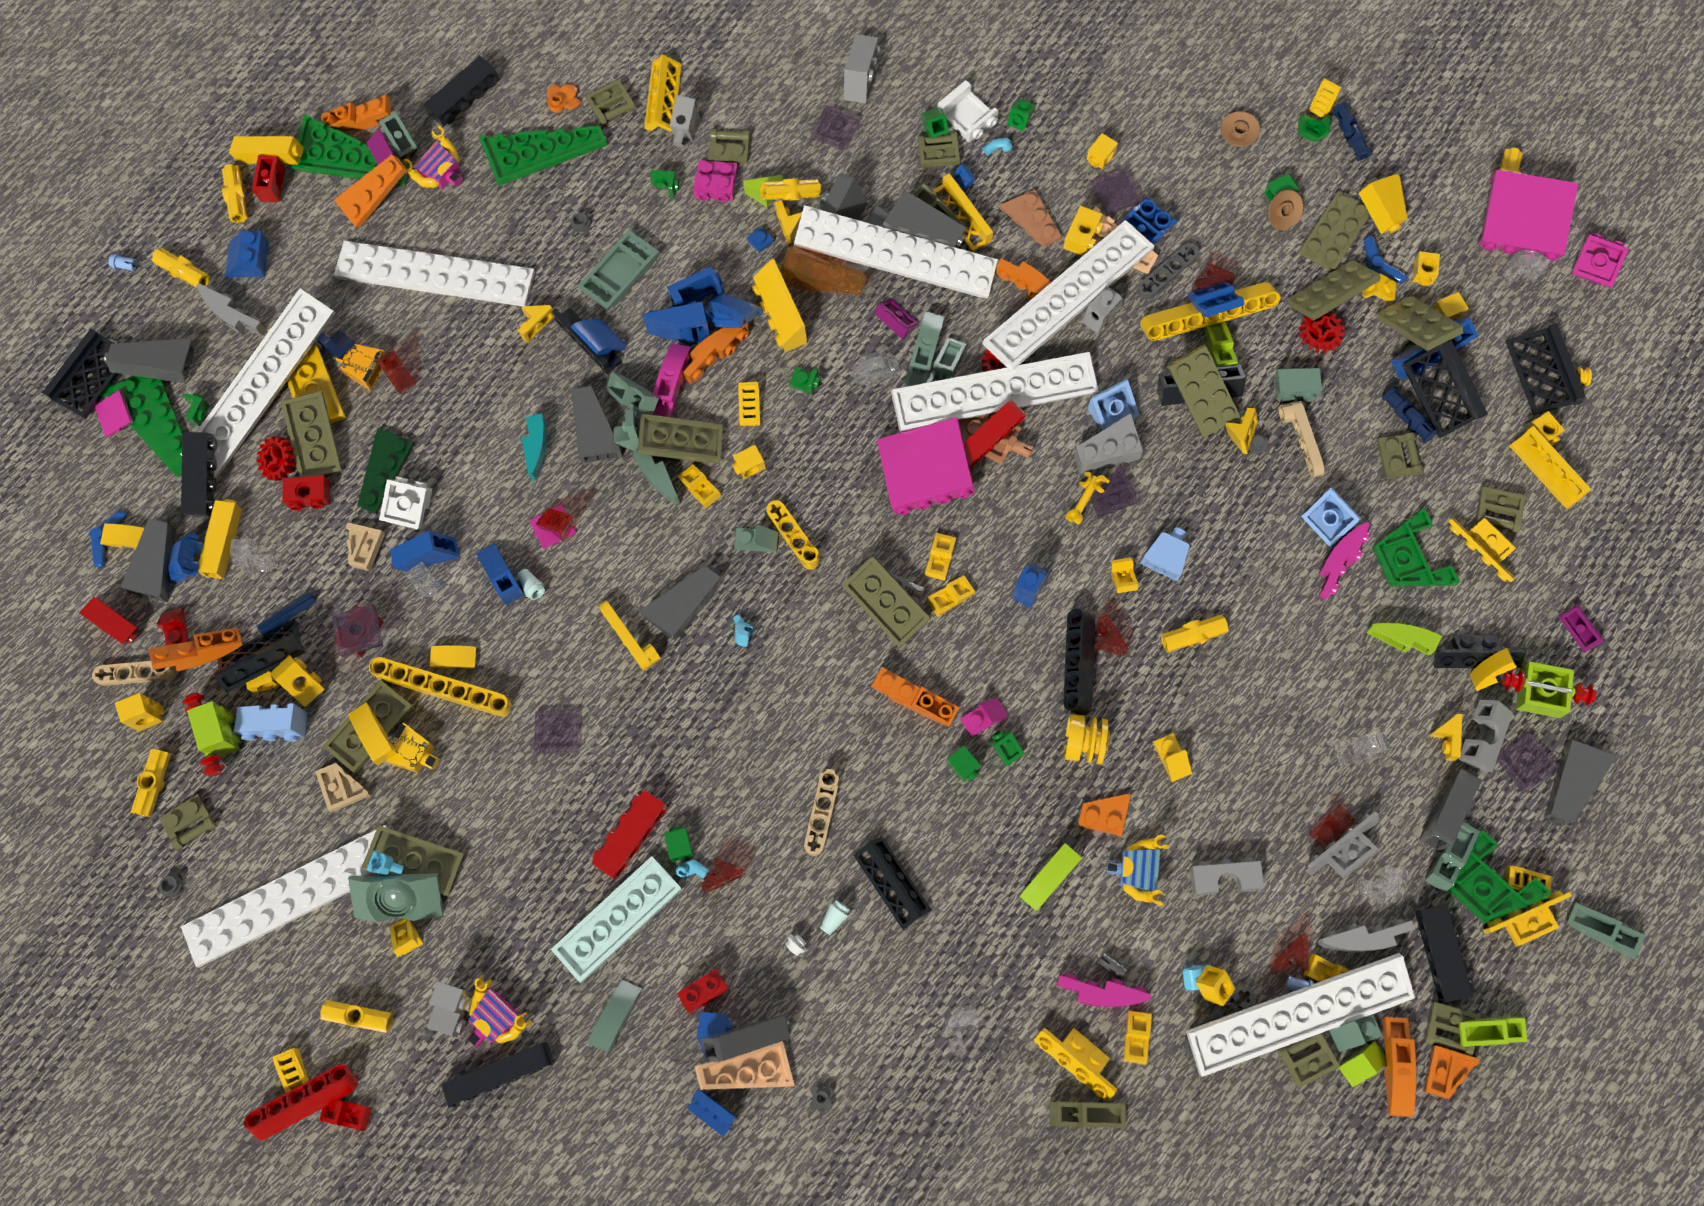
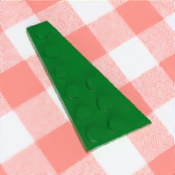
[292,114,408,186]
[479,126,608,186]
[103,376,183,478]

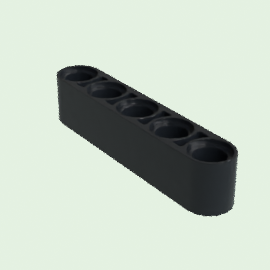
[1063,608,1095,716]
[441,1042,555,1108]

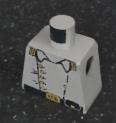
[670,95,701,147]
[1082,286,1123,334]

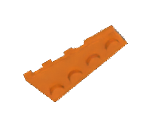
[334,155,407,227]

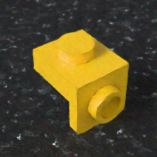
[1362,273,1397,302]
[1111,557,1138,593]

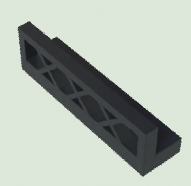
[551,307,622,375]
[853,836,932,930]

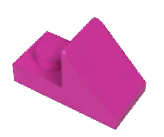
[960,698,1008,738]

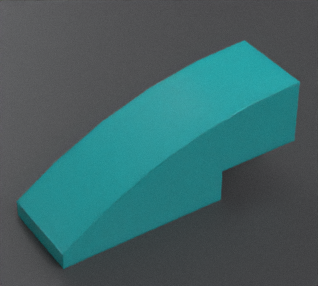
[521,413,547,481]

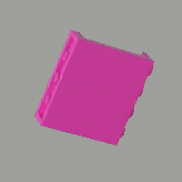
[1477,169,1579,261]
[877,417,976,515]

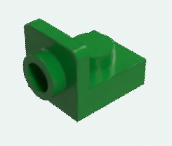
[650,170,679,198]
[789,367,821,394]
[988,730,1025,766]

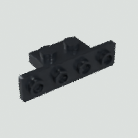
[1433,634,1526,668]

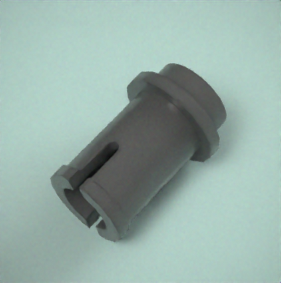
[1098,951,1129,979]

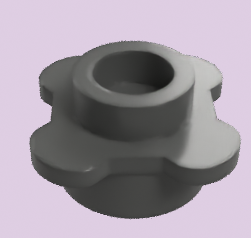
[810,1086,833,1111]

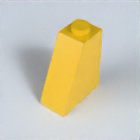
[1359,174,1408,234]

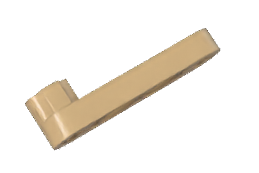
[1278,401,1324,478]
[92,661,177,686]
[804,769,839,856]

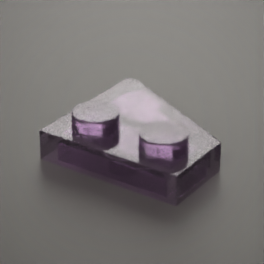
[1090,466,1138,518]

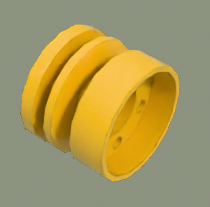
[1064,714,1110,765]

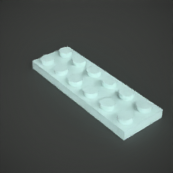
[551,856,682,983]

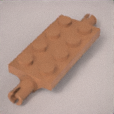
[958,414,1034,465]

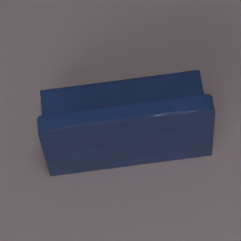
[316,330,355,359]

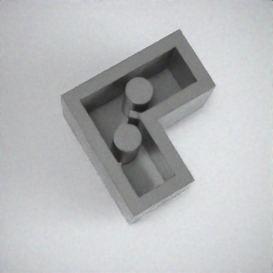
[426,981,474,1037]

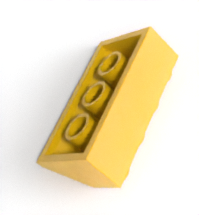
[752,259,807,352]

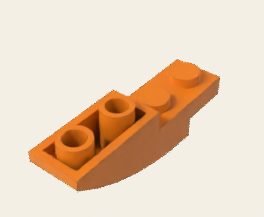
[321,95,391,131]
[996,258,1051,301]
[683,323,749,384]
[149,628,242,671]
[871,667,959,727]
[1382,1017,1416,1117]

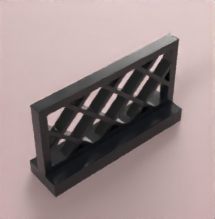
[1505,323,1586,415]
[42,328,120,419]
[1402,340,1488,438]
[214,619,306,693]

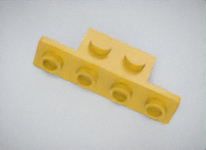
[1448,517,1516,582]
[1483,890,1572,947]
[1034,1028,1117,1102]

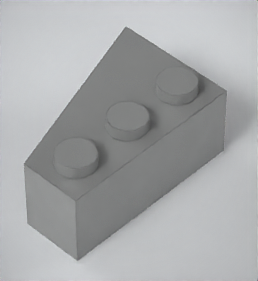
[843,34,881,103]
[1074,413,1143,474]

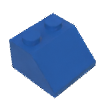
[225,231,269,277]

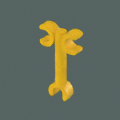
[1065,472,1110,525]

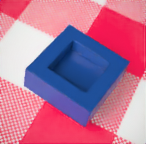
[952,165,976,192]
[746,226,774,254]

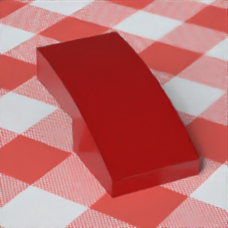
[319,1100,372,1131]

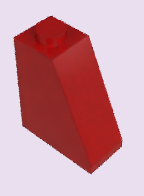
[79,596,139,645]

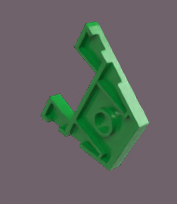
[1372,508,1460,587]
[1449,830,1552,924]

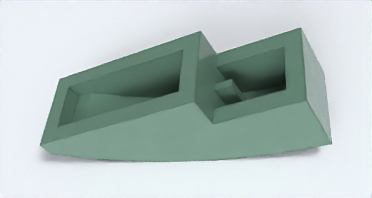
[926,338,966,383]
[605,371,659,415]
[633,451,680,505]
[1425,821,1480,893]
[1567,903,1646,960]
[587,980,642,1053]

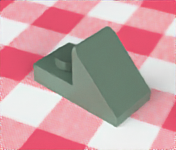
[614,410,639,451]
[734,524,778,552]
[1329,1014,1382,1052]

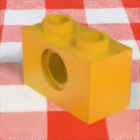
[1063,206,1104,256]
[270,655,324,707]
[115,693,164,731]

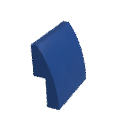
[1188,282,1244,317]
[571,319,627,356]

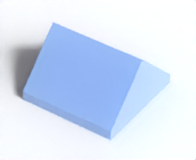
[1088,379,1140,431]
[1301,488,1361,547]

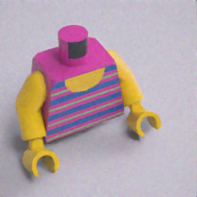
[403,126,463,189]
[467,975,532,1047]

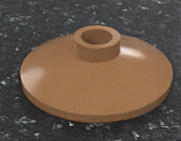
[1220,112,1260,147]
[1268,190,1303,231]

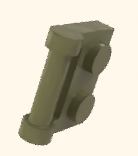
[585,79,636,126]
[708,129,750,164]
[918,132,960,168]
[1377,433,1424,479]
[1475,486,1526,533]
[159,794,217,851]
[1423,1002,1481,1056]
[1276,1033,1340,1088]

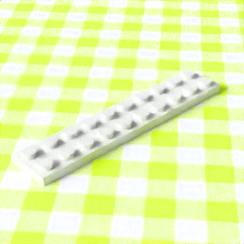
[794,205,998,299]
[983,220,1154,371]
[334,241,535,306]
[180,289,335,478]
[891,352,1099,432]
[181,825,388,968]
[1186,953,1415,1077]

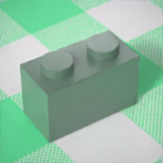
[379,112,418,157]
[1274,368,1322,402]

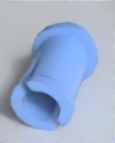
[109,254,137,271]
[1285,975,1315,991]

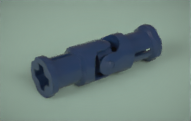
[1332,102,1373,161]
[1382,386,1439,444]

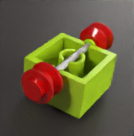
[1502,661,1597,718]
[182,693,241,777]

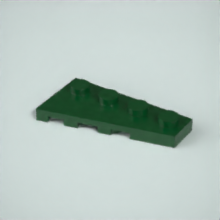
[357,428,415,515]

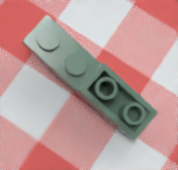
[904,311,944,387]

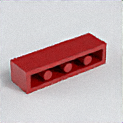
[592,790,668,880]

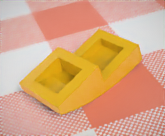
[677,464,722,509]
[100,524,144,549]
[925,533,956,581]
[926,575,976,617]
[429,646,476,669]
[1469,648,1517,691]
[1303,954,1350,982]
[1123,1011,1152,1064]

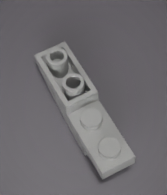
[197,283,266,336]
[1317,919,1415,952]

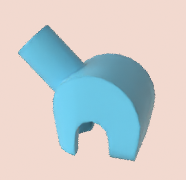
[733,614,754,647]
[367,850,404,875]
[1183,964,1211,990]

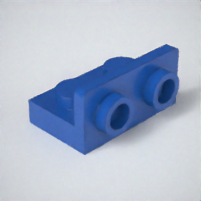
[688,1089,738,1136]

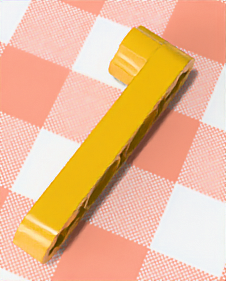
[767,500,820,570]
[598,600,661,671]

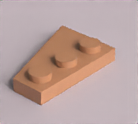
[999,190,1062,247]

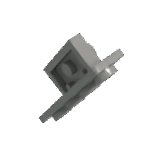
[1308,811,1379,879]

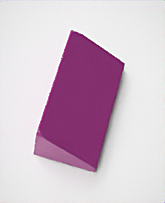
[366,130,395,165]
[874,298,919,339]
[1558,605,1605,653]

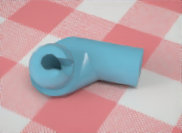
[982,138,1013,156]
[676,860,711,879]

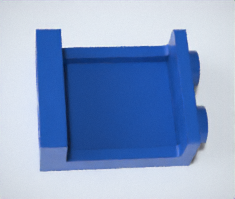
[667,267,725,306]

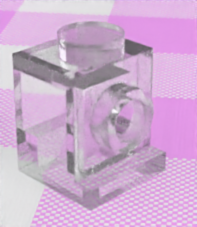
[405,562,441,598]

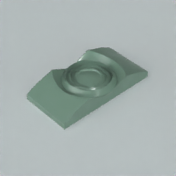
[577,230,659,310]
[348,873,444,922]

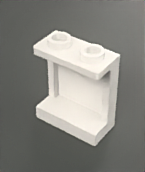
[938,80,998,142]

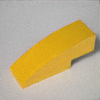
[348,702,397,765]

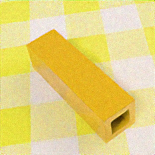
[229,136,304,164]
[198,499,242,579]

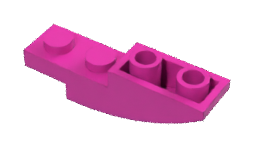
[653,343,692,418]
[1319,522,1371,599]
[1056,973,1152,1007]

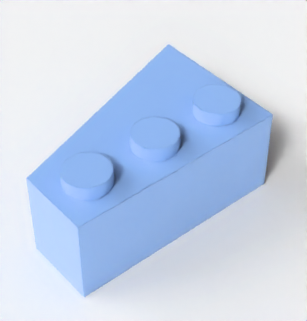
[234,703,308,742]

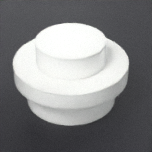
[785,935,806,956]

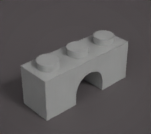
[1459,699,1513,772]
[1190,858,1264,896]

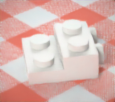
[379,476,432,529]

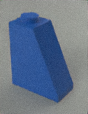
[390,530,460,572]
[1013,563,1051,608]

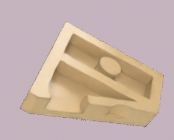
[346,522,385,571]
[315,763,371,812]

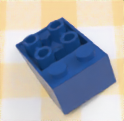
[642,302,710,345]

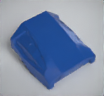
[1120,197,1177,246]
[705,294,764,328]
[168,533,203,583]

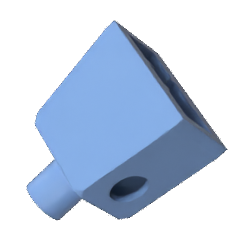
[1141,527,1190,581]

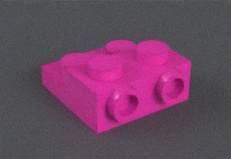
[693,161,738,202]
[1571,233,1629,288]

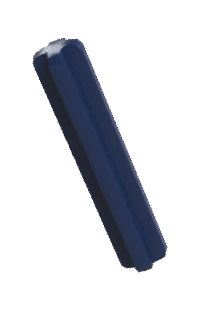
[257,592,316,634]

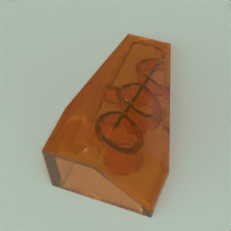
[781,245,868,295]

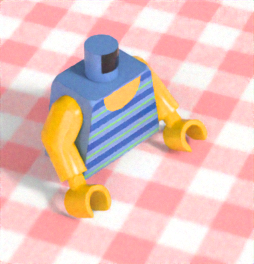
[1107,835,1169,906]

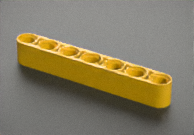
[1140,282,1281,341]
[369,657,512,717]

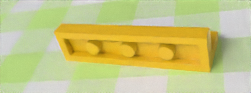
[644,54,682,131]
[933,173,993,252]
[1510,426,1592,509]

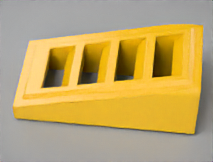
[1309,78,1342,118]
[738,382,760,426]
[1504,865,1552,899]
[272,1048,309,1093]

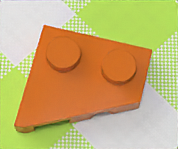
[1078,794,1131,837]
[1423,1045,1480,1099]

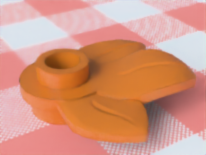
[547,84,582,113]

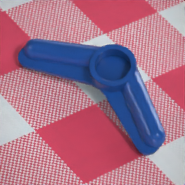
[1364,235,1407,283]
[89,511,127,568]

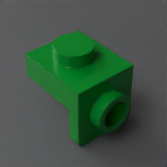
[1007,99,1036,131]
[1298,114,1330,142]
[183,393,210,427]

